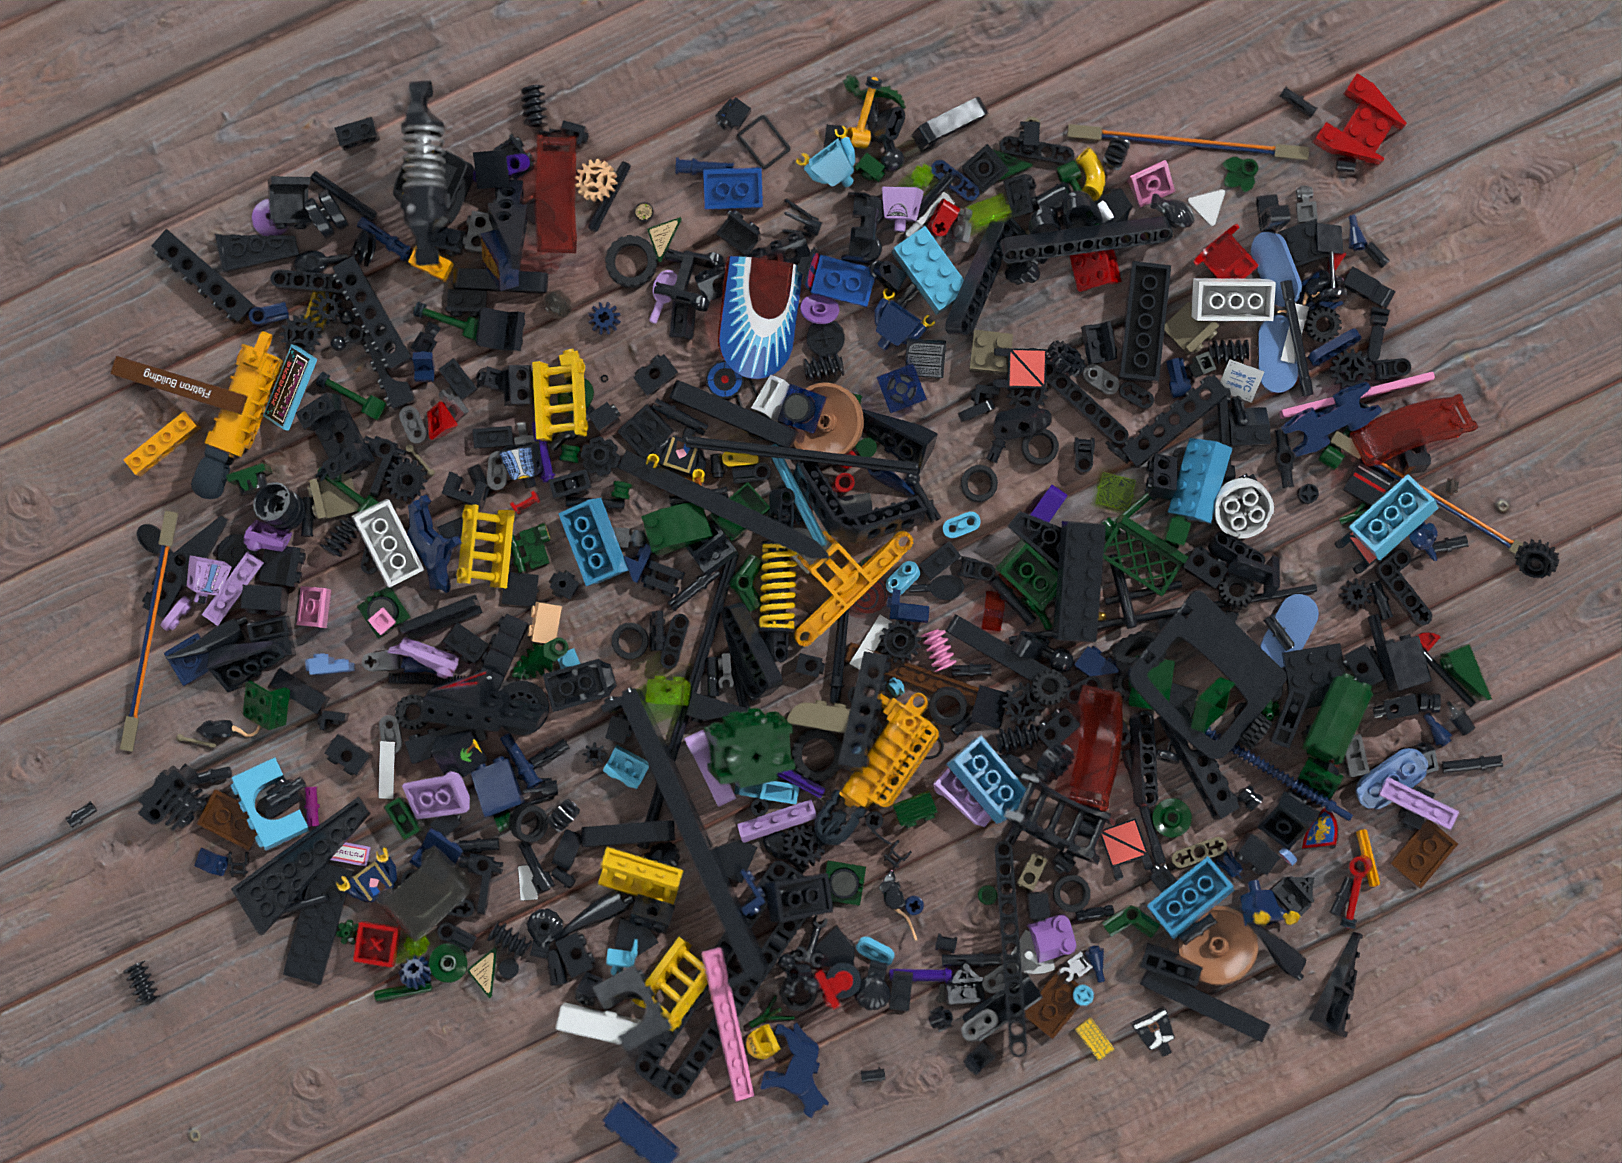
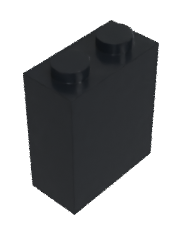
[1376,634,1432,693]

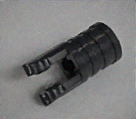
[547,948,568,986]

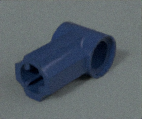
[249,302,290,327]
[1166,358,1192,398]

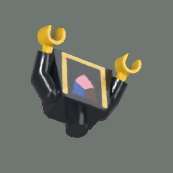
[646,427,706,483]

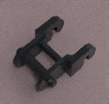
[536,129,562,150]
[883,840,912,869]
[228,852,249,877]

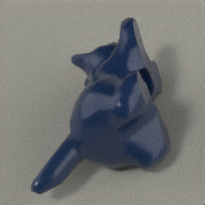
[1409,522,1438,561]

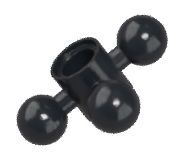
[331,310,381,351]
[778,954,820,997]

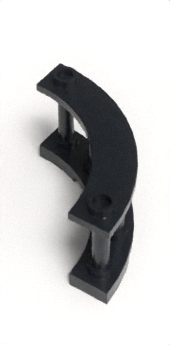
[1004,774,1116,865]

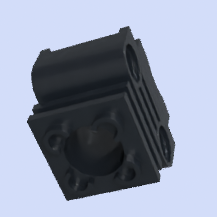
[137,763,209,831]

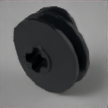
[349,230,376,267]

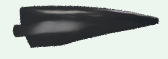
[166,616,248,659]
[556,889,635,941]
[1246,922,1307,981]

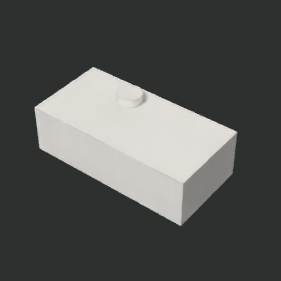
[1191,278,1276,321]
[351,499,424,588]
[556,1002,641,1044]

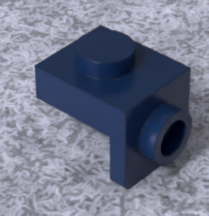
[413,351,435,382]
[194,848,228,876]

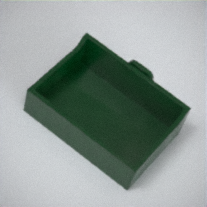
[710,482,770,542]
[1128,656,1175,709]
[1191,677,1236,733]

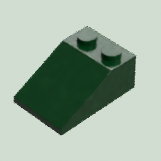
[641,502,713,556]
[995,540,1058,611]
[1439,644,1492,701]

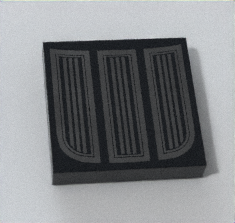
[905,338,946,378]

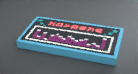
[263,344,317,431]

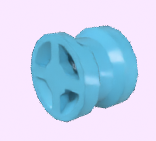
[1073,985,1094,1006]

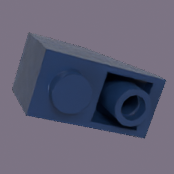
[1073,646,1119,677]

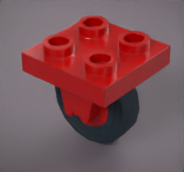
[813,962,861,1010]

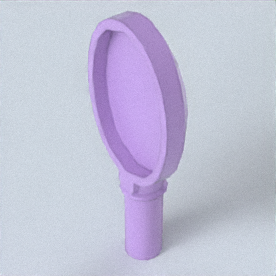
[649,270,678,324]

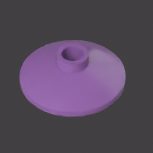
[252,199,289,236]
[800,294,839,324]

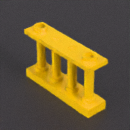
[532,356,588,442]
[456,505,515,588]
[598,847,683,905]
[632,937,708,1031]

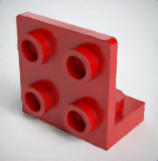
[1070,249,1122,292]

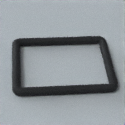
[737,115,791,169]

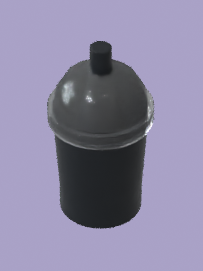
[1446,701,1475,736]

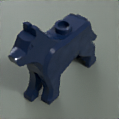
[407,495,462,593]
[760,1022,829,1118]

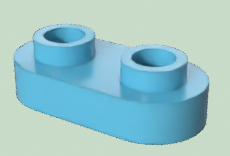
[943,512,981,539]
[886,561,920,595]
[856,937,895,965]

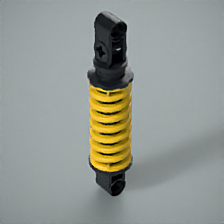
[758,488,797,663]

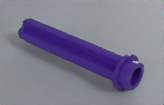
[531,421,555,483]
[777,770,825,798]
[889,968,952,984]

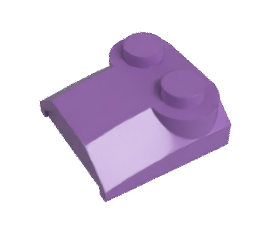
[244,520,292,551]
[1027,914,1076,963]

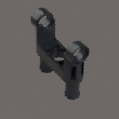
[654,248,724,312]

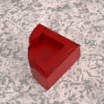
[1416,632,1441,652]

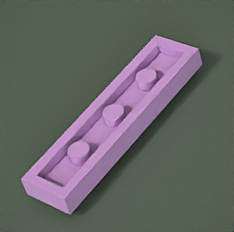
[202,552,264,626]
[1378,777,1459,830]
[737,799,817,843]

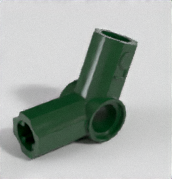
[729,554,764,612]
[1102,905,1160,939]

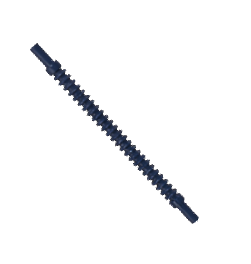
[1191,718,1353,822]

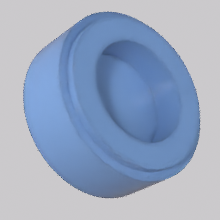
[1278,847,1297,866]

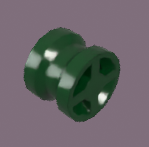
[559,444,580,463]
[610,481,632,500]
[493,809,511,833]

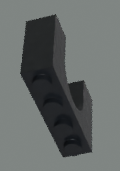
[592,965,672,1059]

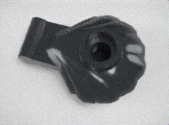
[1150,194,1195,228]
[526,908,563,959]
[854,960,891,1011]

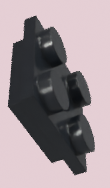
[961,144,1010,193]

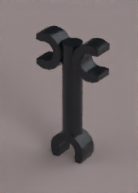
[793,915,828,969]

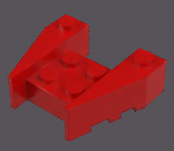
[1312,73,1407,165]

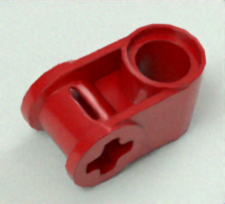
[927,198,960,237]

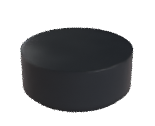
[499,959,519,979]

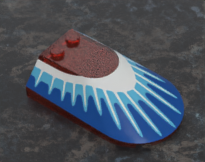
[718,256,803,379]

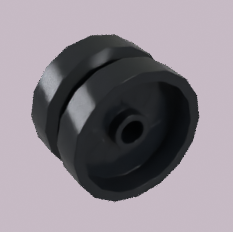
[303,188,349,239]

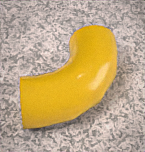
[1076,147,1105,201]

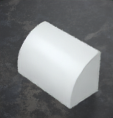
[751,375,796,422]

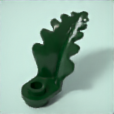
[843,74,906,110]
[512,637,569,680]

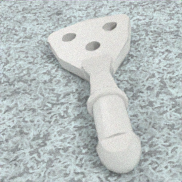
[905,192,954,238]

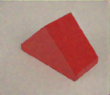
[427,401,458,440]

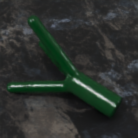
[1339,503,1367,525]
[1020,598,1053,630]
[749,996,795,1029]

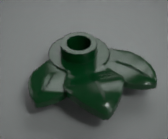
[1222,157,1259,193]

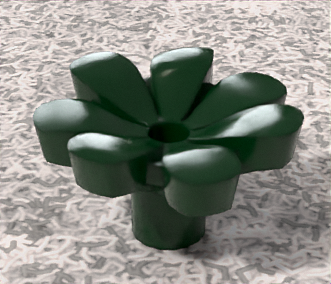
[1261,699,1279,722]
[336,919,359,945]

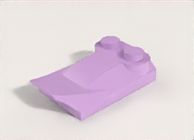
[388,637,460,679]
[932,766,992,827]
[402,772,470,820]

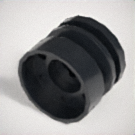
[253,482,306,532]

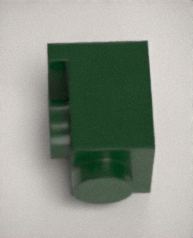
[854,152,885,183]

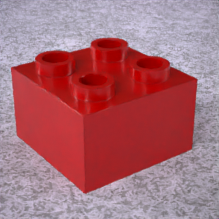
[353,921,402,968]

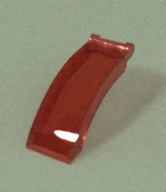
[535,135,577,254]
[1350,394,1478,466]
[1069,685,1123,812]

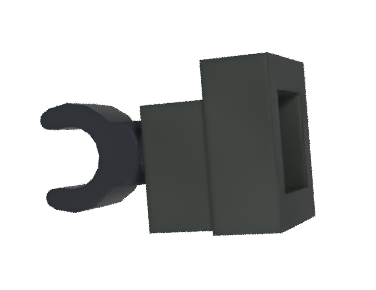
[1185,351,1216,379]

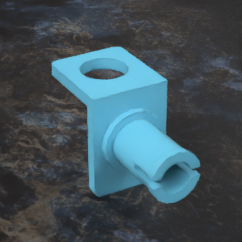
[607,939,637,976]

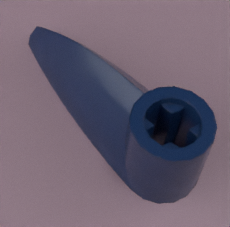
[867,469,915,497]

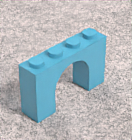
[230,758,309,851]

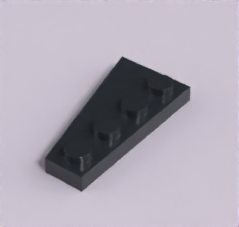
[215,234,300,273]

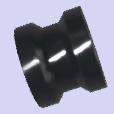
[1297,484,1319,504]

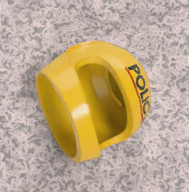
[746,1024,780,1059]

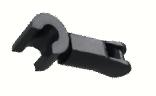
[1366,307,1390,361]

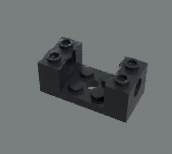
[296,393,375,481]

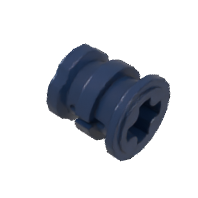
[904,896,924,915]

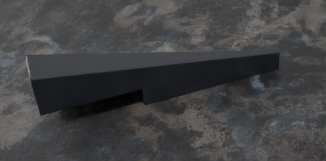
[1309,932,1363,1038]

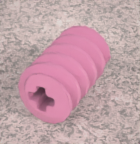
[921,629,956,672]

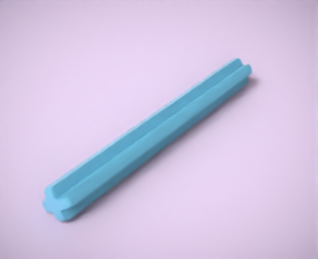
[771,444,827,547]

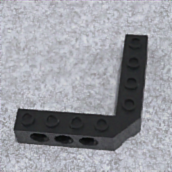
[793,461,927,544]

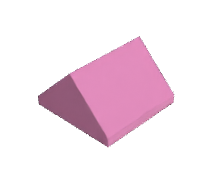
[1127,160,1175,208]
[296,586,331,628]

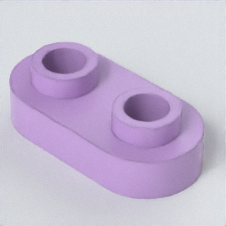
[160,596,192,631]

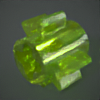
[910,163,934,189]
[404,932,430,956]

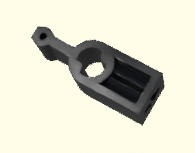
[1340,266,1396,309]

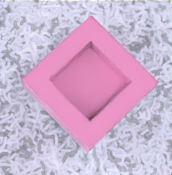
[368,607,397,635]

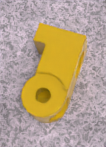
[722,452,759,468]

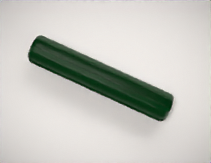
[374,981,432,1001]

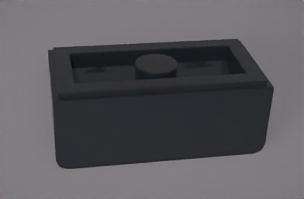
[669,301,696,339]

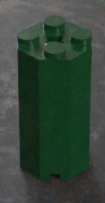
[1302,673,1373,765]

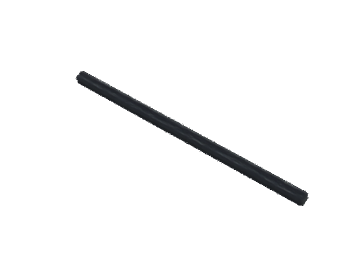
[685,436,919,474]

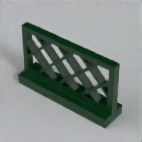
[1103,515,1189,597]

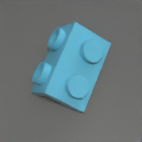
[603,745,650,789]

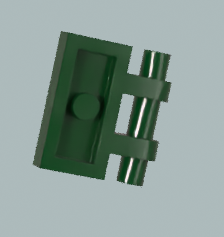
[511,526,550,573]

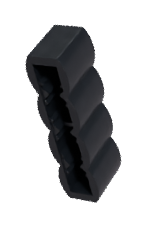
[475,613,529,692]

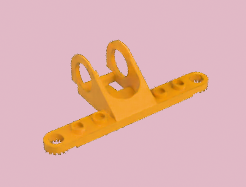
[794,530,914,647]

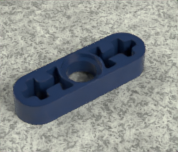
[931,160,979,202]
[1308,328,1362,366]

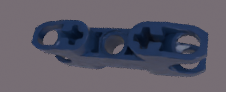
[1281,382,1382,457]

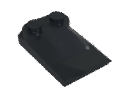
[1058,188,1133,229]
[542,659,617,712]

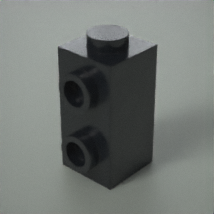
[1398,786,1435,831]

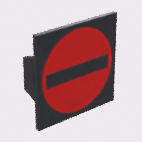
[797,247,821,292]

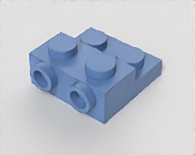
[305,653,355,675]

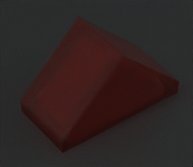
[981,591,1005,632]

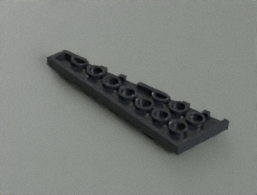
[231,796,371,936]

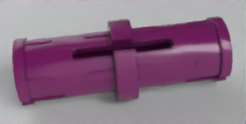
[304,786,320,826]

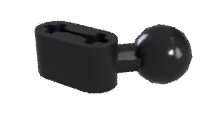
[873,107,906,172]
[1011,631,1074,673]

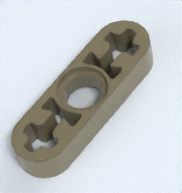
[1171,837,1227,868]

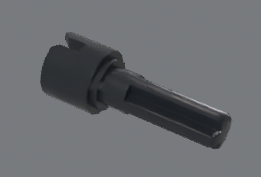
[519,841,555,895]

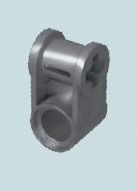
[362,650,401,672]

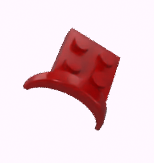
[1193,224,1259,279]

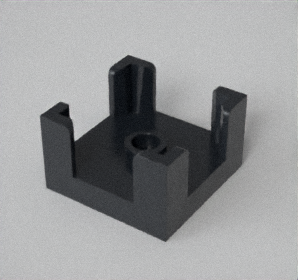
[442,471,491,509]

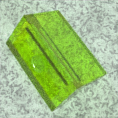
[966,193,1012,229]

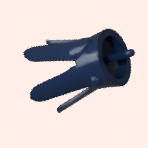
[1216,850,1243,878]

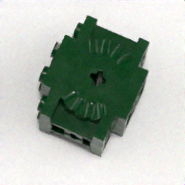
[704,708,795,788]

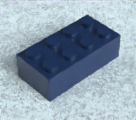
[603,1098,680,1163]

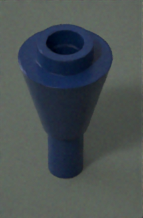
[1348,215,1368,251]
[401,656,437,674]
[1423,712,1453,747]
[1085,945,1105,983]

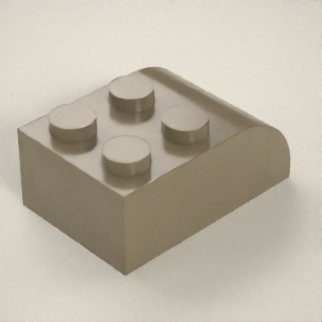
[788,700,850,733]

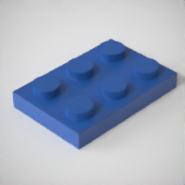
[703,167,763,209]
[811,255,875,308]

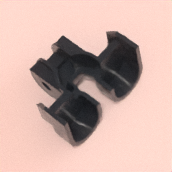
[1028,181,1103,234]
[841,192,885,264]

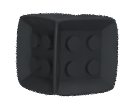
[393,143,475,224]

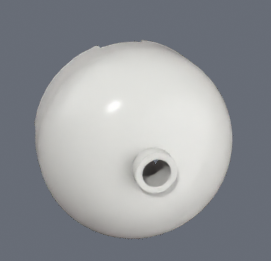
[1214,478,1274,538]

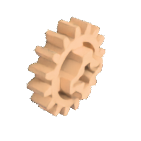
[575,159,617,202]

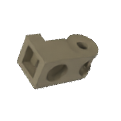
[1015,852,1047,892]

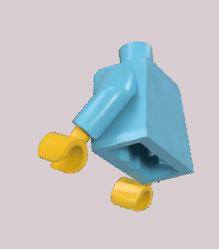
[796,126,855,188]

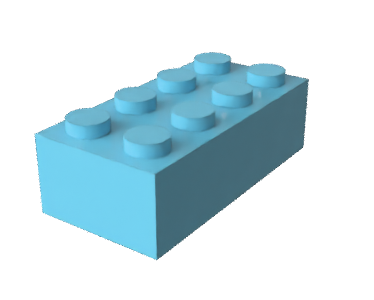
[891,226,964,315]
[1349,474,1438,561]

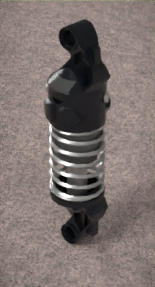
[400,80,450,266]

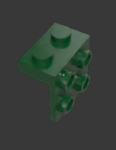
[243,681,290,731]

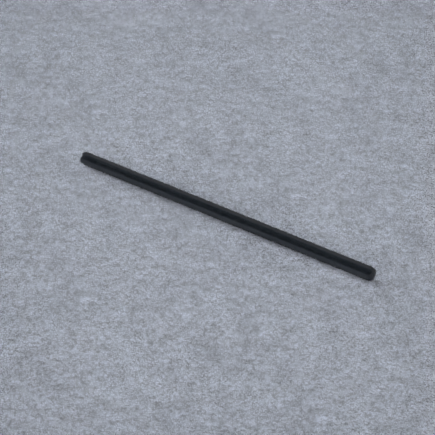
[638,551,739,849]

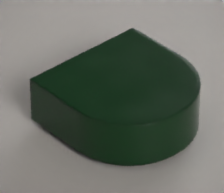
[855,438,877,457]

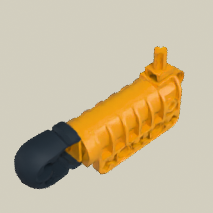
[191,331,284,500]
[814,693,939,845]

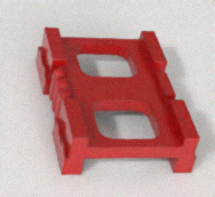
[510,491,541,515]

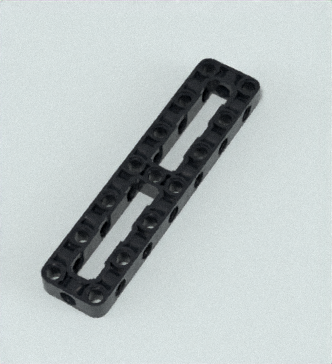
[635,860,807,1099]

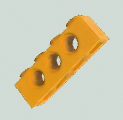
[123,411,201,477]

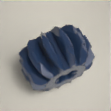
[588,302,621,335]
[399,955,432,990]

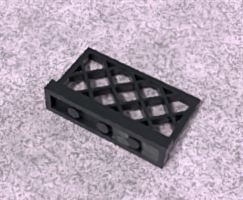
[399,594,483,640]

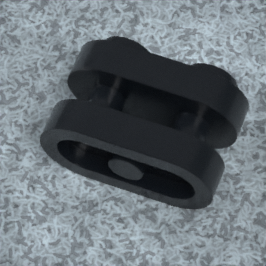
[641,560,685,597]

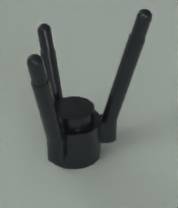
[782,199,823,238]
[515,775,558,809]

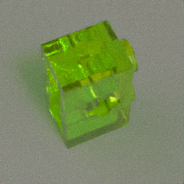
[646,676,691,706]

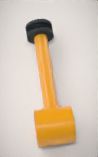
[846,76,882,149]

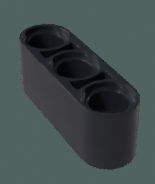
[1208,531,1266,565]
[660,614,690,669]

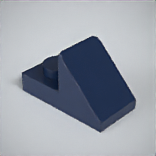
[624,544,652,584]

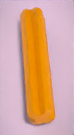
[1356,829,1380,887]

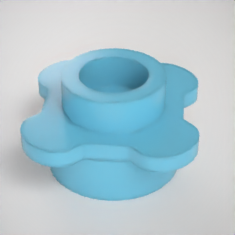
[887,677,905,697]

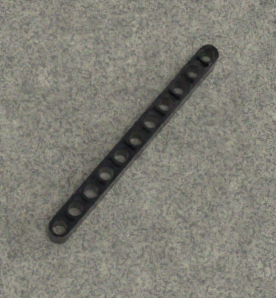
[995,841,1028,1058]

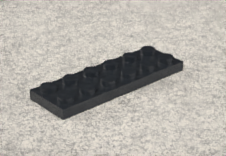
[283,863,354,985]

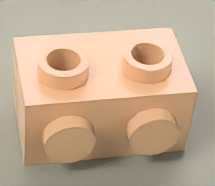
[527,602,562,643]

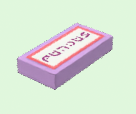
[330,842,371,866]

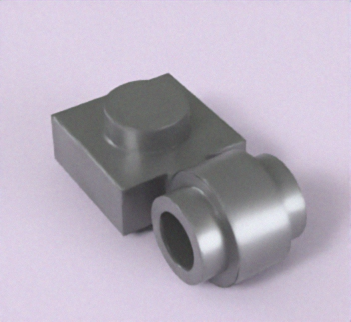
[1296,185,1318,223]
[612,527,647,548]

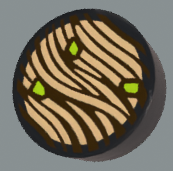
[634,202,654,222]

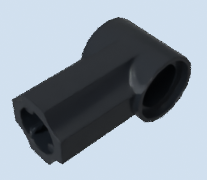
[732,463,771,484]
[438,922,477,952]

